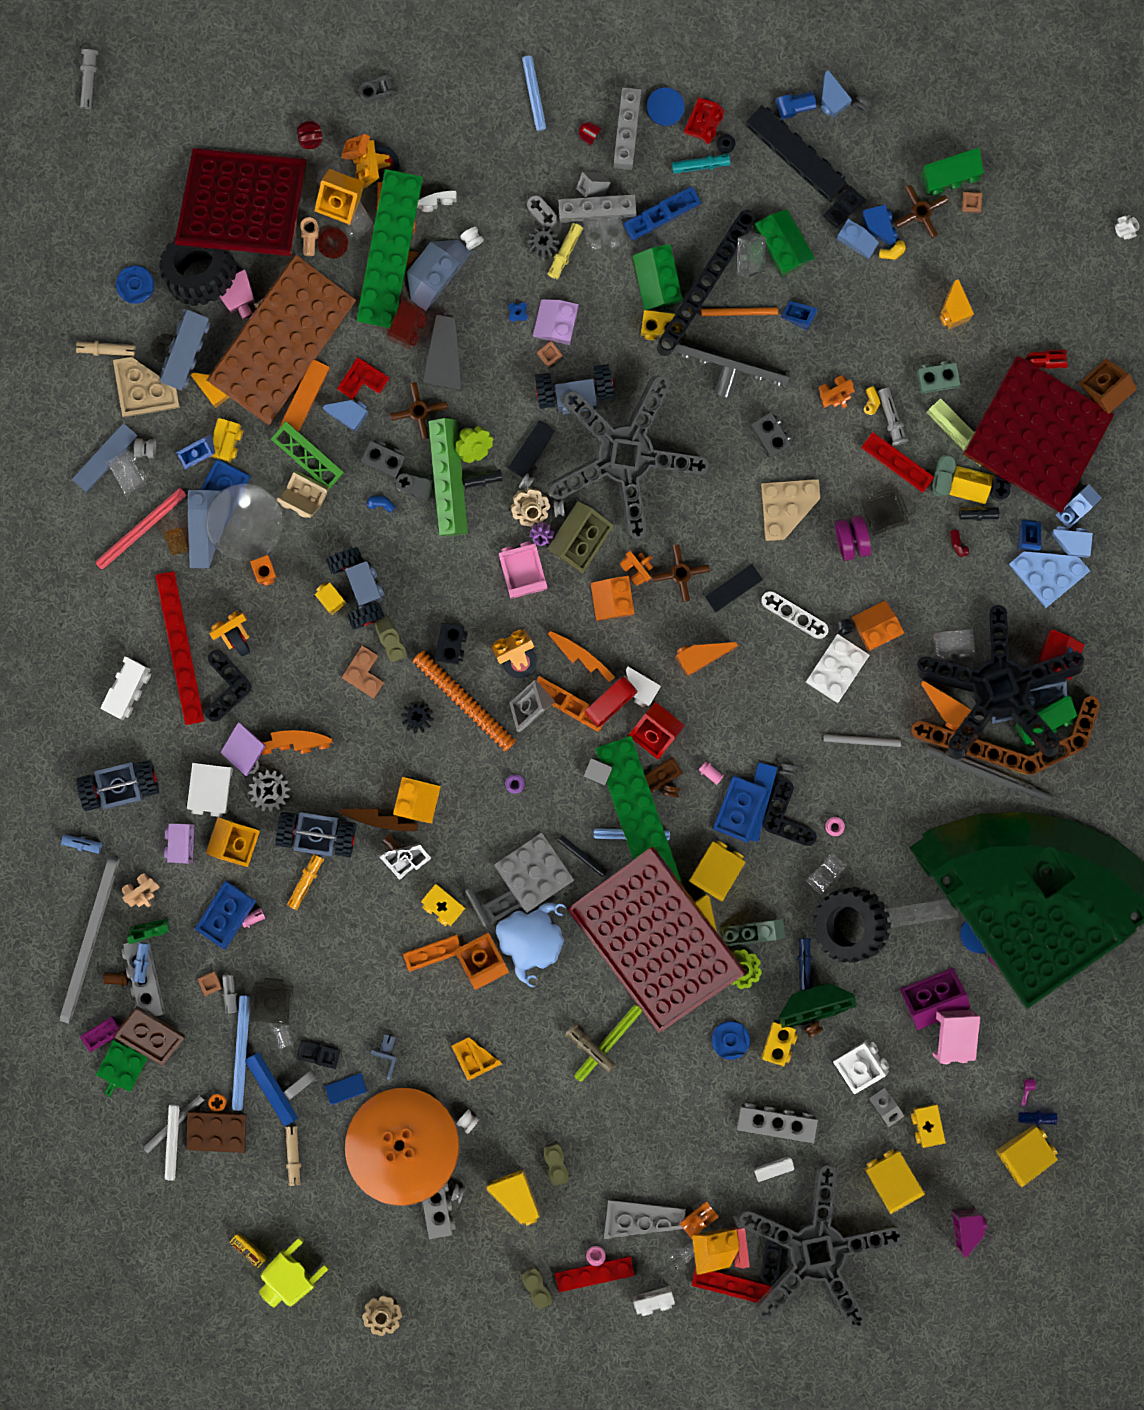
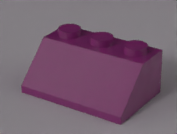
[900,968,971,1030]
[952,1208,987,1257]

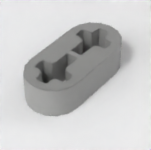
[527,196,557,229]
[283,1070,317,1100]

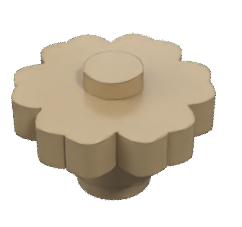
[510,487,550,527]
[362,1295,402,1336]

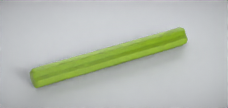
[574,1004,642,1082]

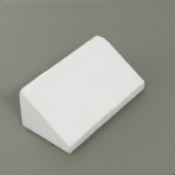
[754,1156,794,1182]

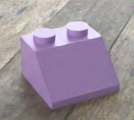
[533,299,579,345]
[164,824,194,863]

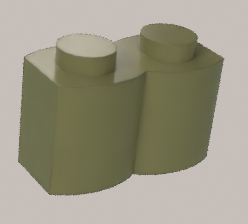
[375,616,406,662]
[544,1142,569,1186]
[522,1265,552,1310]

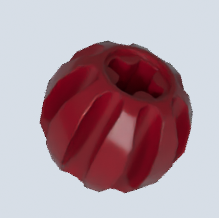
[297,121,323,149]

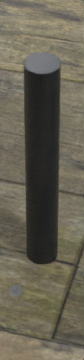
[557,835,607,877]

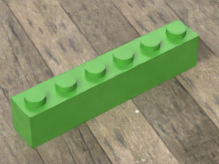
[429,418,468,536]

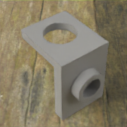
[869,1088,904,1127]

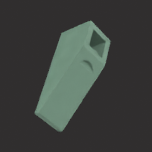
[721,919,786,946]

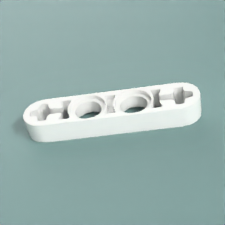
[761,592,828,639]

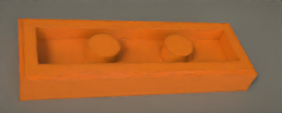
[341,134,370,160]
[403,935,462,972]

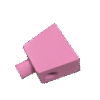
[219,270,255,319]

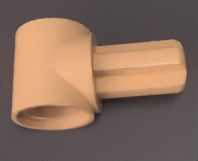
[300,217,319,256]

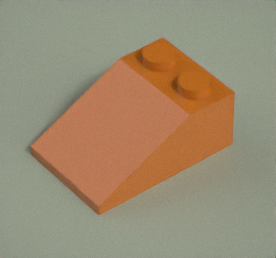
[675,642,738,677]
[921,680,971,732]

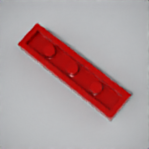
[861,432,934,493]
[555,1256,635,1292]
[691,1267,771,1303]

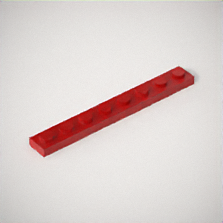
[155,571,205,725]

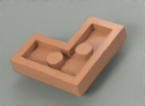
[342,646,384,698]

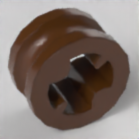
[662,785,681,798]
[804,1021,823,1038]

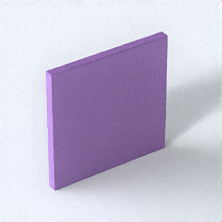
[220,722,266,776]

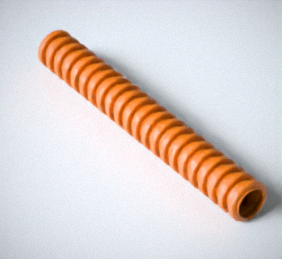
[412,650,516,752]

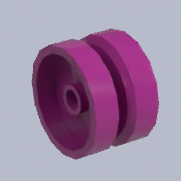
[834,515,871,562]

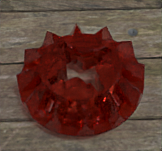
[318,228,348,259]

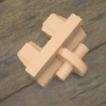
[122,873,160,907]

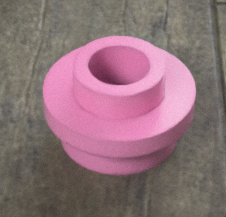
[825,817,845,836]

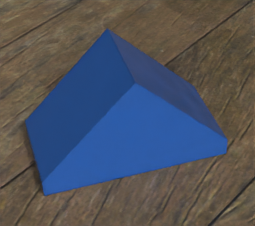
[781,300,818,331]
[1018,519,1042,552]

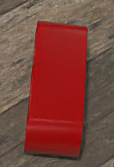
[585,676,638,728]

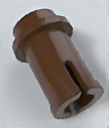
[382,833,405,851]
[103,971,129,987]

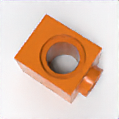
[250,555,278,586]

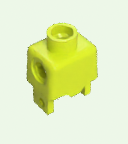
[259,1236,330,1308]

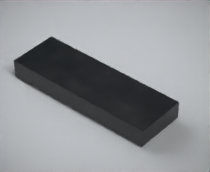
[508,420,555,478]
[705,564,763,613]

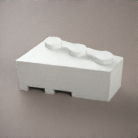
[100,656,151,720]

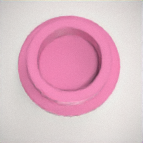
[586,1246,606,1266]

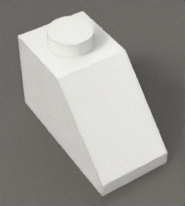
[626,667,661,708]

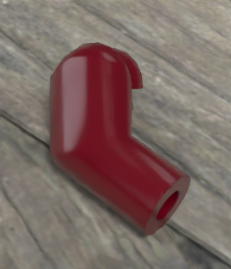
[950,530,969,558]

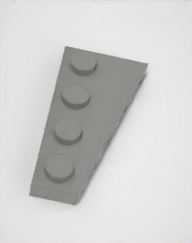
[604,1199,685,1239]

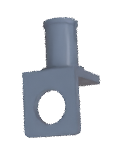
[370,1035,396,1081]

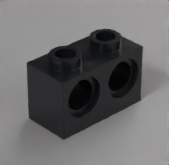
[435,622,468,665]

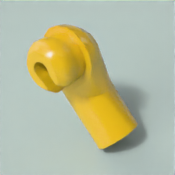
[879,240,906,260]
[864,386,880,415]

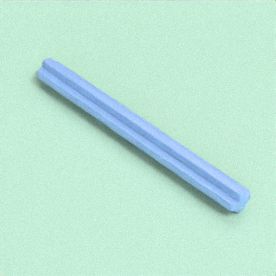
[232,995,250,1111]

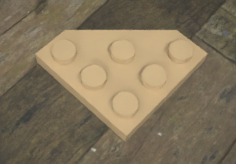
[113,357,180,417]
[761,479,820,541]

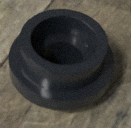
[716,134,736,154]
[836,619,855,635]

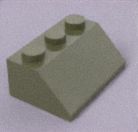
[547,501,614,573]

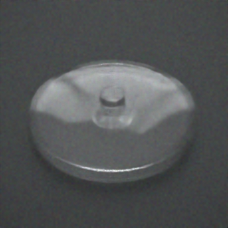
[206,484,283,561]

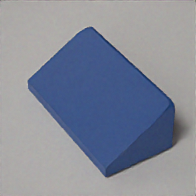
[176,434,215,469]
[325,1073,368,1105]

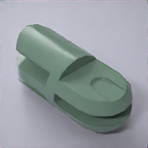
[932,455,956,496]

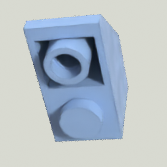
[1056,484,1102,529]
[1051,526,1093,558]

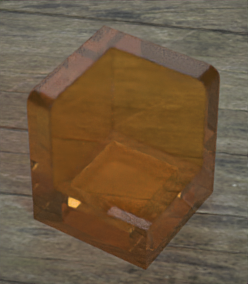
[163,527,189,556]

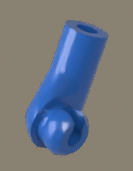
[366,495,396,513]

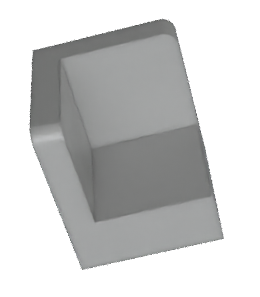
[576,172,610,198]
[584,759,612,785]

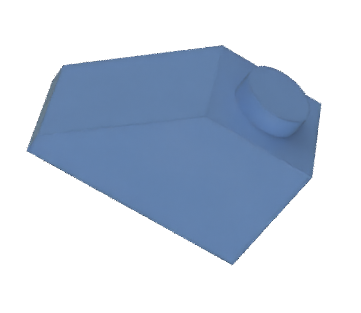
[821,70,852,118]
[837,219,879,259]
[323,400,368,432]

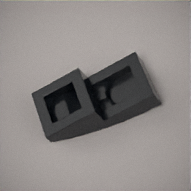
[823,186,864,229]
[296,1040,341,1069]

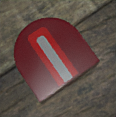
[578,122,601,146]

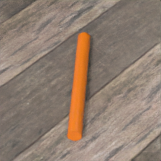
[701,307,778,316]

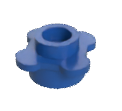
[508,302,528,322]

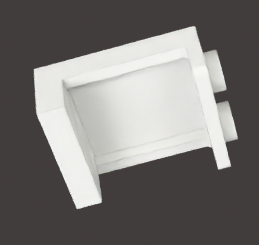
[187,763,233,817]

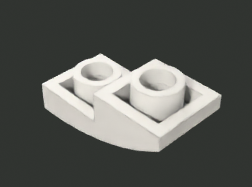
[418,191,457,212]

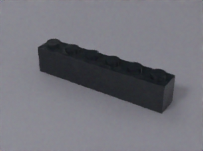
[745,105,846,202]

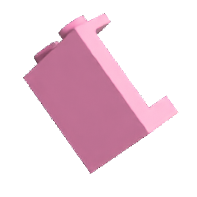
[498,541,548,599]
[933,1010,980,1064]

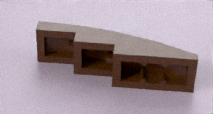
[339,809,418,831]

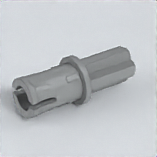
[222,974,238,1014]

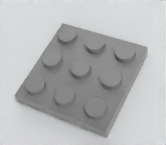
[494,833,574,913]

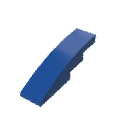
[623,187,701,241]

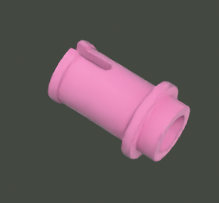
[699,761,724,785]
[242,907,266,928]

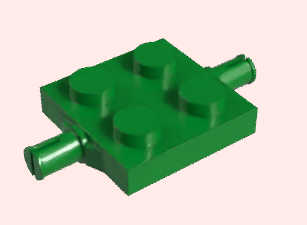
[96,1040,148,1097]

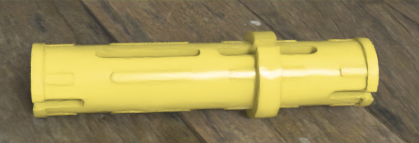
[547,223,583,280]

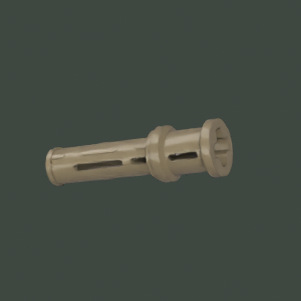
[565,1023,617,1073]

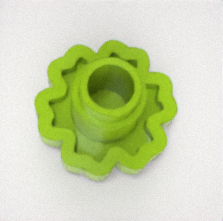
[455,426,493,463]
[730,949,762,989]

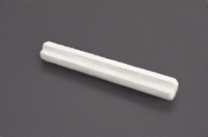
[165,1104,180,1180]

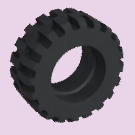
[159,238,236,306]
[813,887,891,963]

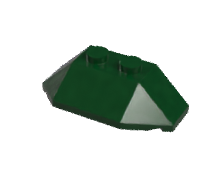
[779,983,856,1028]

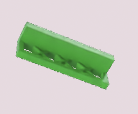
[271,421,344,489]

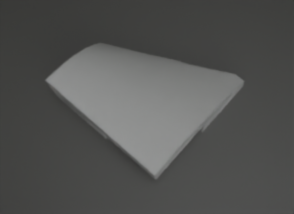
[378,843,431,880]

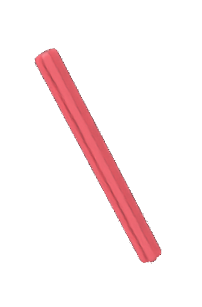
[95,488,187,569]

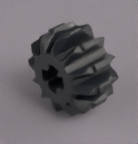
[401,701,434,734]

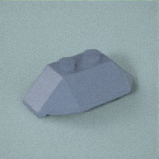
[407,240,473,312]

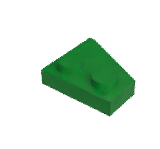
[127,918,170,944]

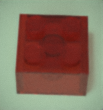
[387,300,427,350]

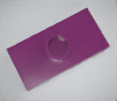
[80,1015,120,1053]

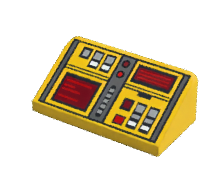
[230,1232,267,1268]

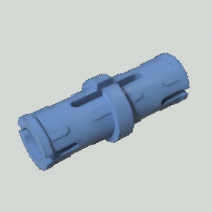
[61,833,102,854]
[133,942,150,983]

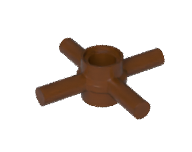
[894,185,949,239]
[390,382,448,440]
[652,544,710,602]

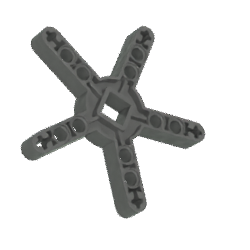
[546,375,709,539]
[737,1164,903,1330]

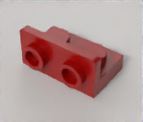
[683,97,724,144]

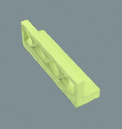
[926,398,981,467]

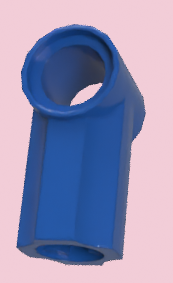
[776,92,816,119]

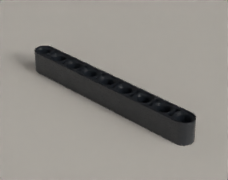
[657,210,755,356]

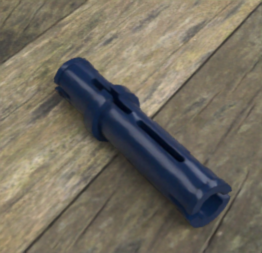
[797,938,813,990]

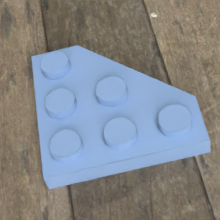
[1008,552,1090,608]

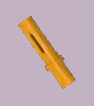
[286,854,324,910]

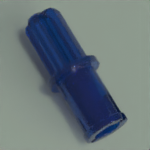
[1018,1111,1058,1126]

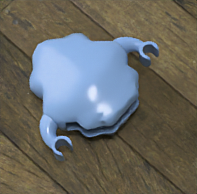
[496,903,566,987]

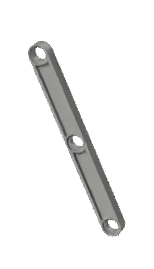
[60,856,120,1024]

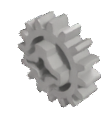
[248,770,291,812]

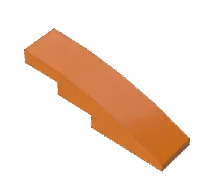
[548,631,615,683]
[536,676,603,732]

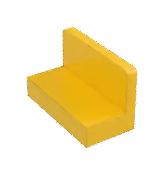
[949,466,993,504]

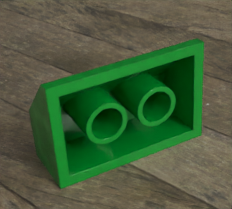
[920,147,984,196]
[754,209,816,277]
[633,244,683,311]
[1013,695,1077,746]

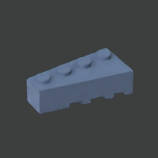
[158,309,210,390]

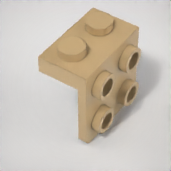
[277,470,329,518]

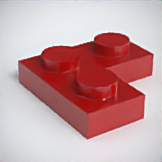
[337,357,390,400]

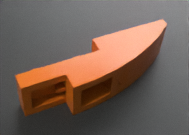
[261,730,334,755]

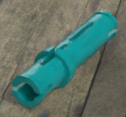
[672,153,730,174]

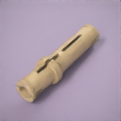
[76,340,135,357]
[285,1126,301,1186]

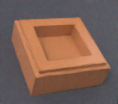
[961,192,982,213]
[536,341,563,368]
[197,971,223,996]

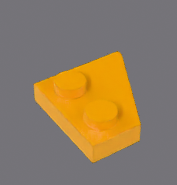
[451,1037,501,1081]

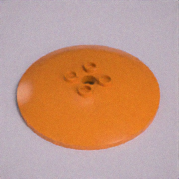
[345,1088,459,1206]

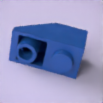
[862,205,898,246]

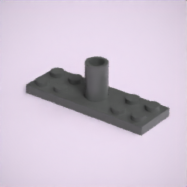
[676,340,790,398]

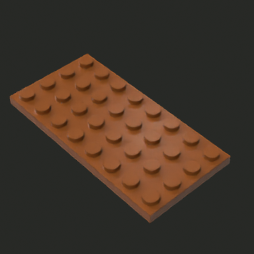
[206,254,356,425]

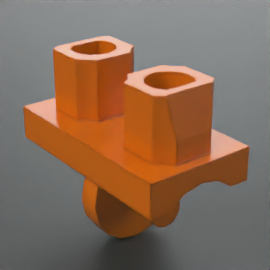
[819,375,855,409]
[619,551,653,586]
[679,1201,719,1239]

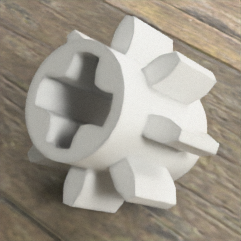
[1115,215,1139,240]

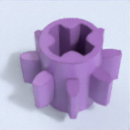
[529,522,554,546]

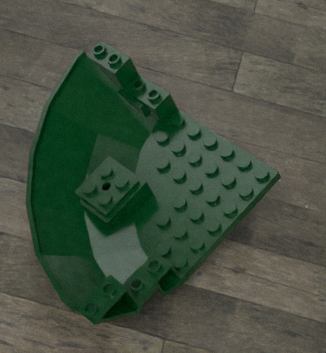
[909,812,1144,1009]

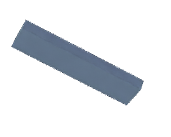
[72,423,139,493]

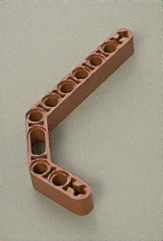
[910,696,1100,775]

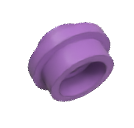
[505,774,525,794]

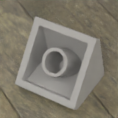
[509,680,555,732]

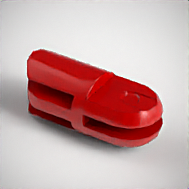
[1026,349,1068,369]

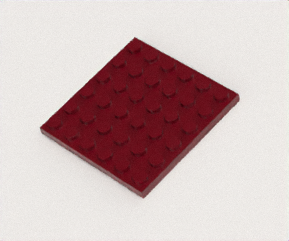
[175,148,307,256]
[963,355,1115,513]

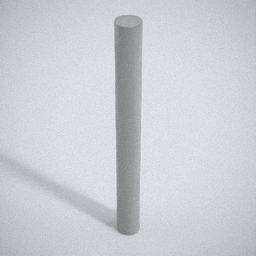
[823,734,901,747]
[143,1094,205,1153]

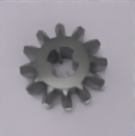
[527,226,560,259]

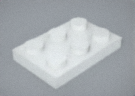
[806,634,869,703]

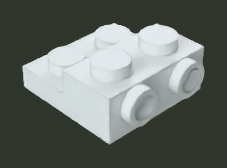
[833,1039,889,1094]
[633,1286,675,1316]

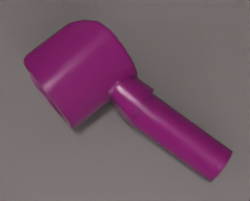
[1021,1079,1036,1106]

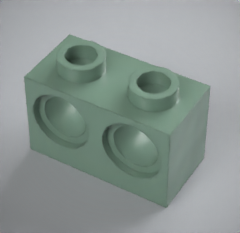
[917,361,960,394]

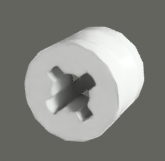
[460,227,484,250]
[456,1109,480,1134]

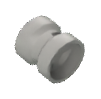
[134,438,156,459]

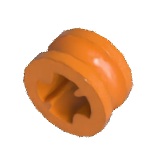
[209,1094,227,1112]

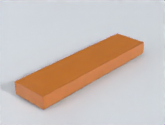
[279,359,330,432]

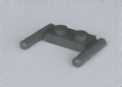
[465,887,521,927]

